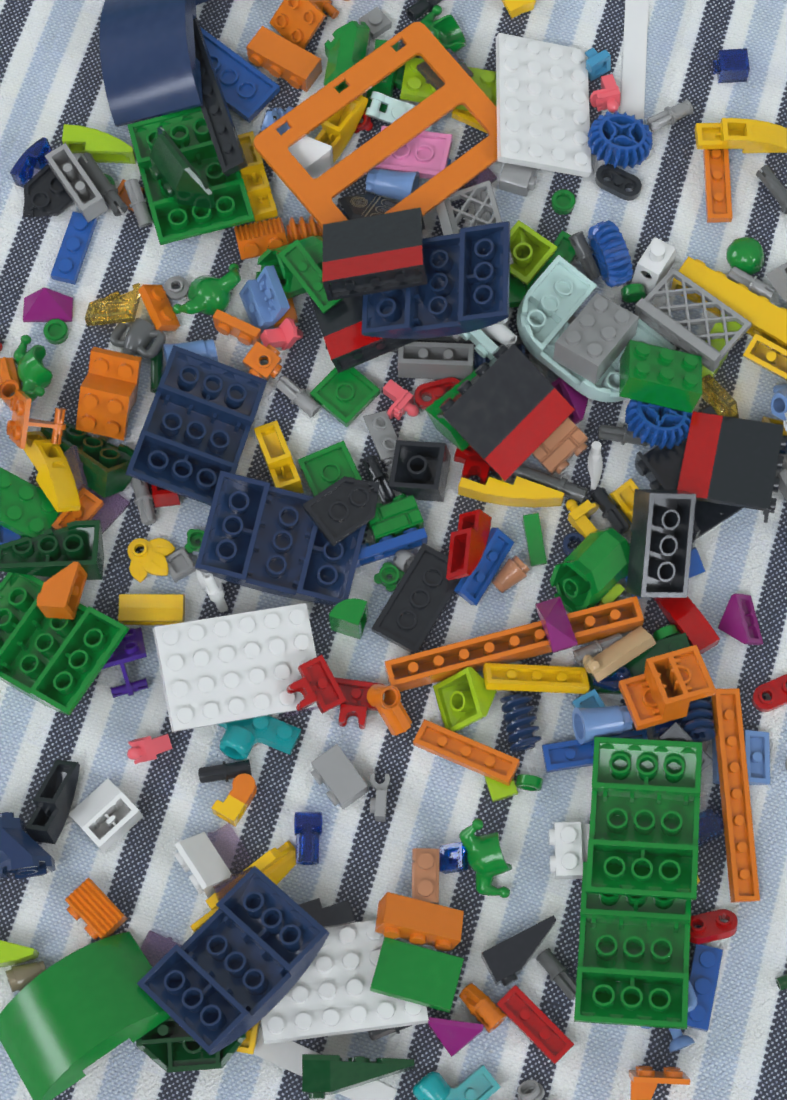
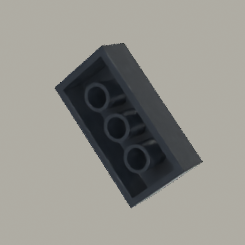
[626,489,696,598]

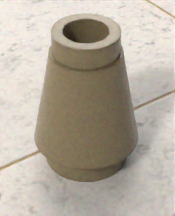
[5,961,46,992]

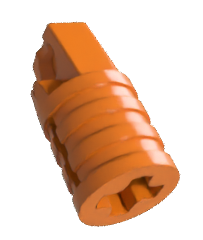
[459,983,507,1033]

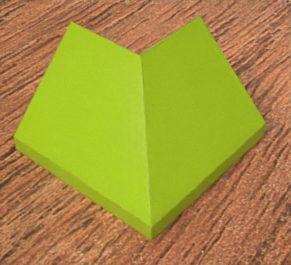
[510,220,558,285]
[433,667,497,732]

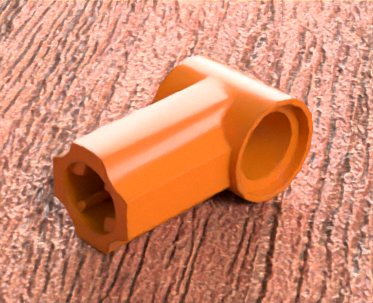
[0,357,22,408]
[367,684,412,736]

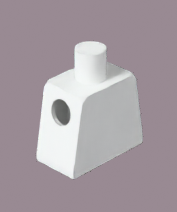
[631,237,676,295]

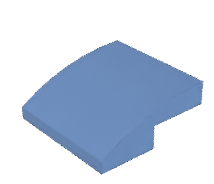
[239,265,290,333]
[712,730,770,785]

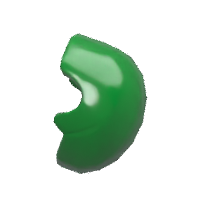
[726,237,765,275]

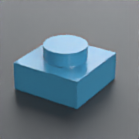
[572,689,606,708]

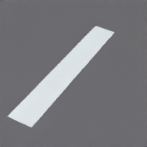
[620,0,649,125]
[254,1026,397,1100]

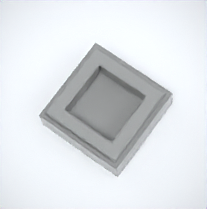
[165,547,196,583]

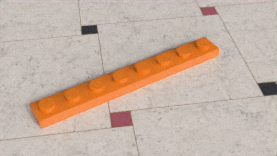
[711,688,760,903]

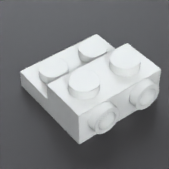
[549,822,590,879]

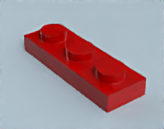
[496,985,574,1065]

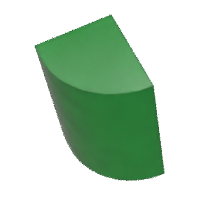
[329,598,368,639]

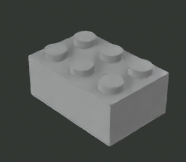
[553,293,639,384]

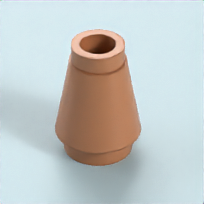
[492,556,530,593]

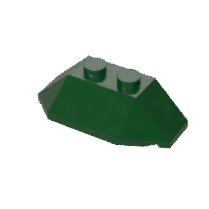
[149,126,216,209]
[136,1017,247,1073]

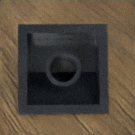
[389,440,451,502]

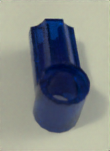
[294,812,322,865]

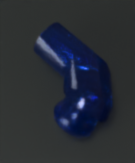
[593,667,632,692]

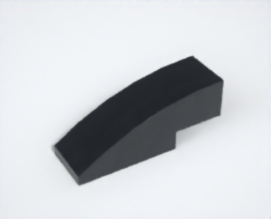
[25,760,80,844]
[299,898,355,928]

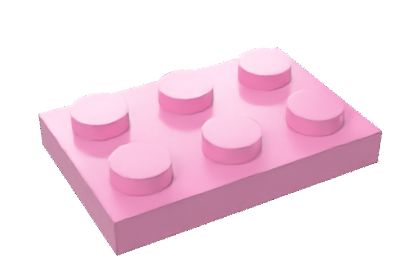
[373,126,453,179]

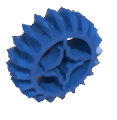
[588,110,653,169]
[588,220,633,288]
[625,399,692,450]

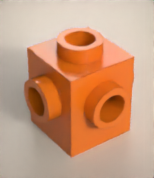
[243,341,283,382]

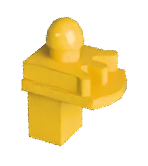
[565,499,599,538]

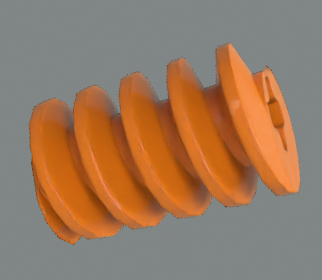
[286,215,323,244]

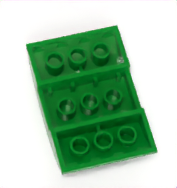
[127,106,255,245]
[0,572,129,716]
[585,737,702,900]
[574,862,691,1029]
[0,932,170,1100]

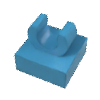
[585,48,611,81]

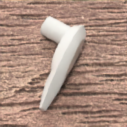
[588,441,603,490]

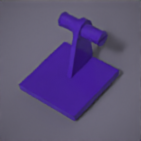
[102,627,149,698]

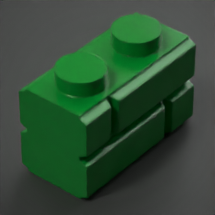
[367,494,424,544]

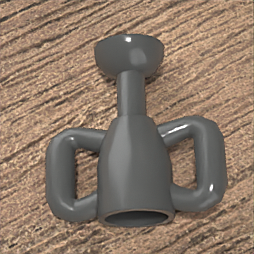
[110,318,166,359]

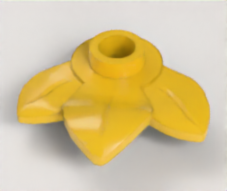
[127,538,175,583]

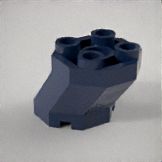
[0,812,56,879]

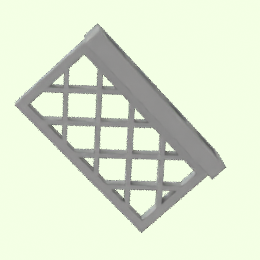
[436,180,514,264]
[635,268,752,372]

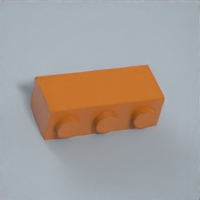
[246,26,322,92]
[375,892,464,951]

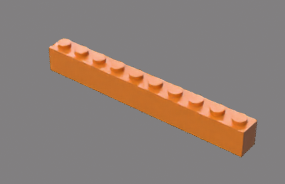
[384,596,644,692]

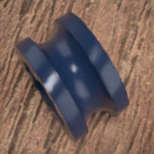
[562,533,585,556]

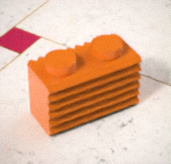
[234,216,288,260]
[65,878,127,940]

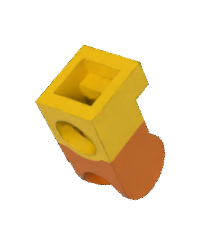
[211,773,257,827]

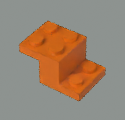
[75,346,142,441]
[618,645,716,731]

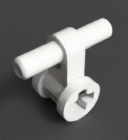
[196,569,228,612]

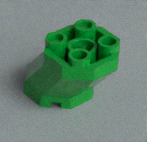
[324,21,370,93]
[256,236,323,299]
[550,527,630,613]

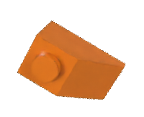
[37,562,88,620]

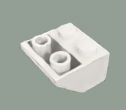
[69,779,143,853]
[174,832,234,898]

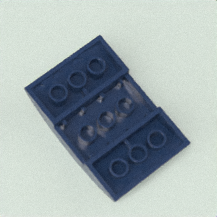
[99,0,203,127]
[362,221,510,339]
[125,345,267,506]
[195,470,367,606]
[137,866,330,1056]

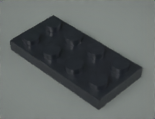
[372,543,461,654]

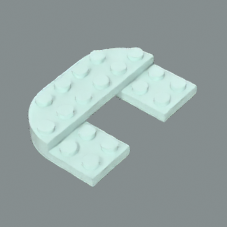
[517,255,675,402]

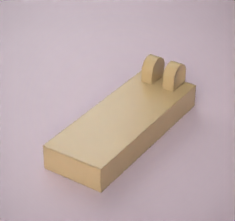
[583,626,656,682]

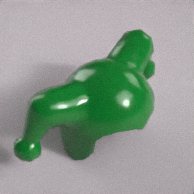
[420,5,467,66]
[173,263,241,316]
[13,335,53,402]
[459,818,512,898]

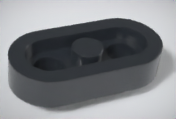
[595,164,642,201]

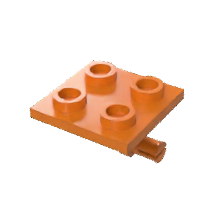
[269,0,339,49]
[7,389,66,449]
[629,1066,690,1100]

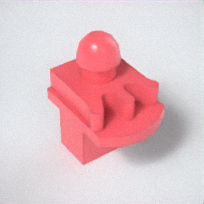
[589,74,621,113]
[260,317,303,350]
[383,379,419,420]
[127,734,173,764]

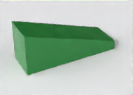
[522,513,547,567]

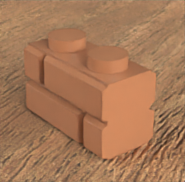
[532,417,588,475]
[412,848,439,905]

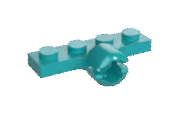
[217,716,302,761]
[413,1065,501,1100]

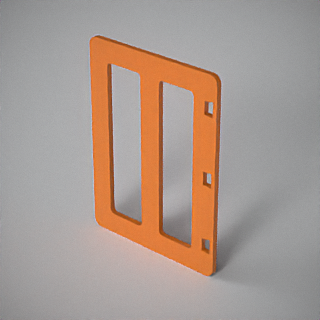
[254,22,497,228]

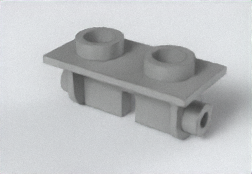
[363,411,398,465]

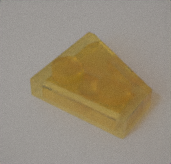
[85,283,141,326]
[702,374,739,418]

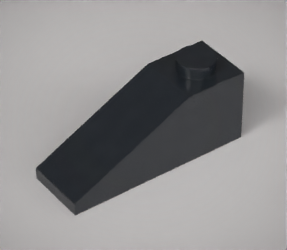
[481,915,556,986]

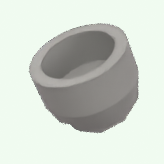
[393,549,415,572]

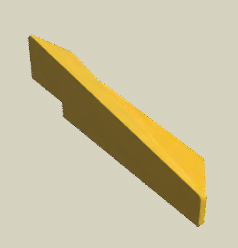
[190,841,301,932]

